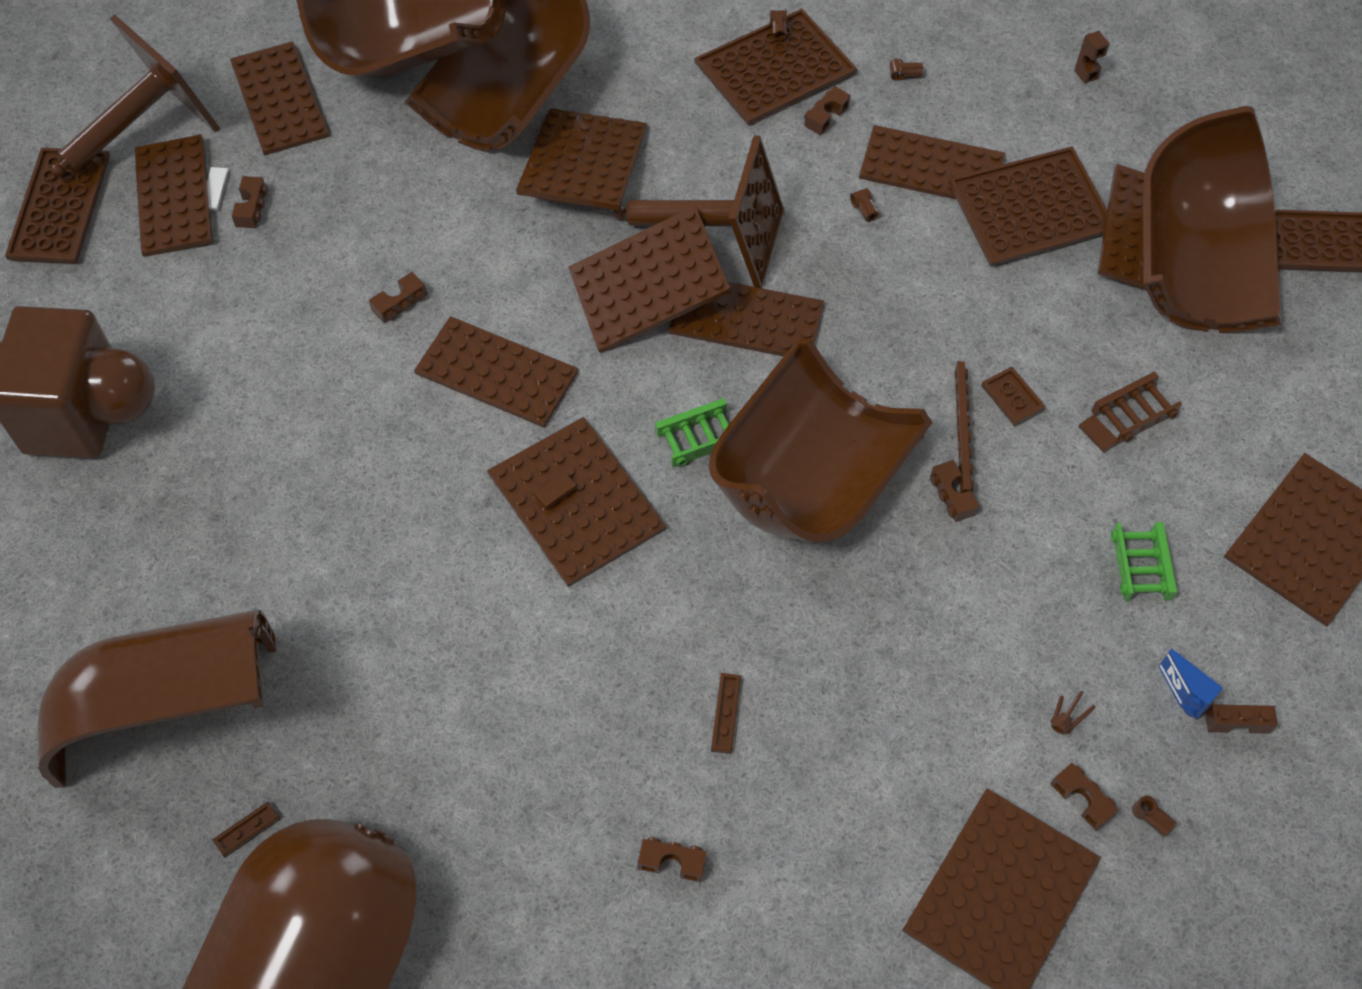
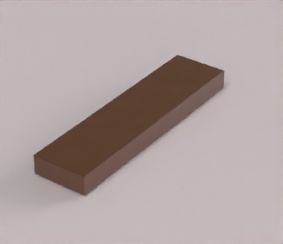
[711,673,741,754]

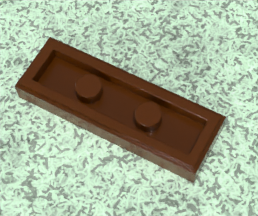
[212,802,281,858]

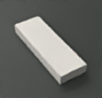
[207,167,229,212]

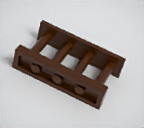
[1091,371,1182,444]

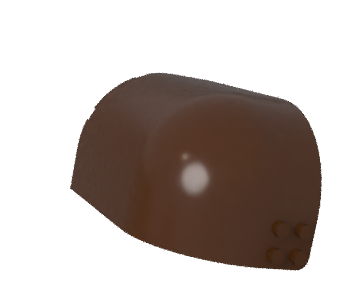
[296,0,506,77]
[404,0,590,151]
[1143,106,1282,333]
[709,339,933,542]
[38,609,277,788]
[182,819,416,989]

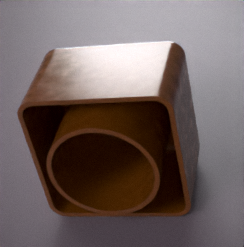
[0,306,155,459]

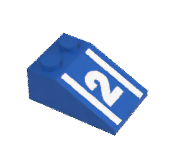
[1159,648,1223,720]

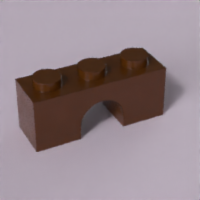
[1074,30,1110,84]
[804,86,851,135]
[231,176,268,228]
[369,272,427,323]
[930,460,979,522]
[1205,704,1278,734]
[1050,763,1119,831]
[637,837,707,882]

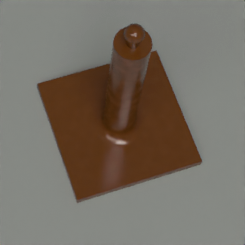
[51,14,220,177]
[613,136,784,288]

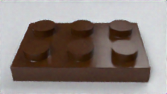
[981,366,1045,426]

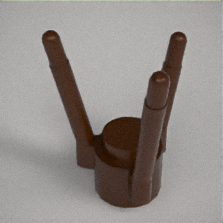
[1050,691,1096,735]

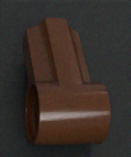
[770,10,787,41]
[889,59,923,81]
[850,188,879,222]
[1132,796,1177,837]

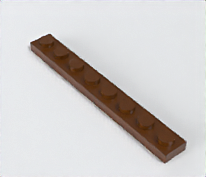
[955,361,974,493]

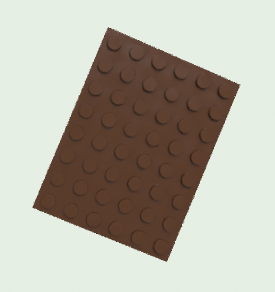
[695,9,857,125]
[516,108,647,210]
[948,146,1107,266]
[568,206,732,353]
[487,417,666,587]
[1224,453,1362,627]
[902,788,1101,989]

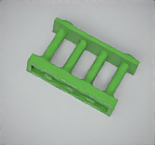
[655,398,729,468]
[1111,522,1177,601]

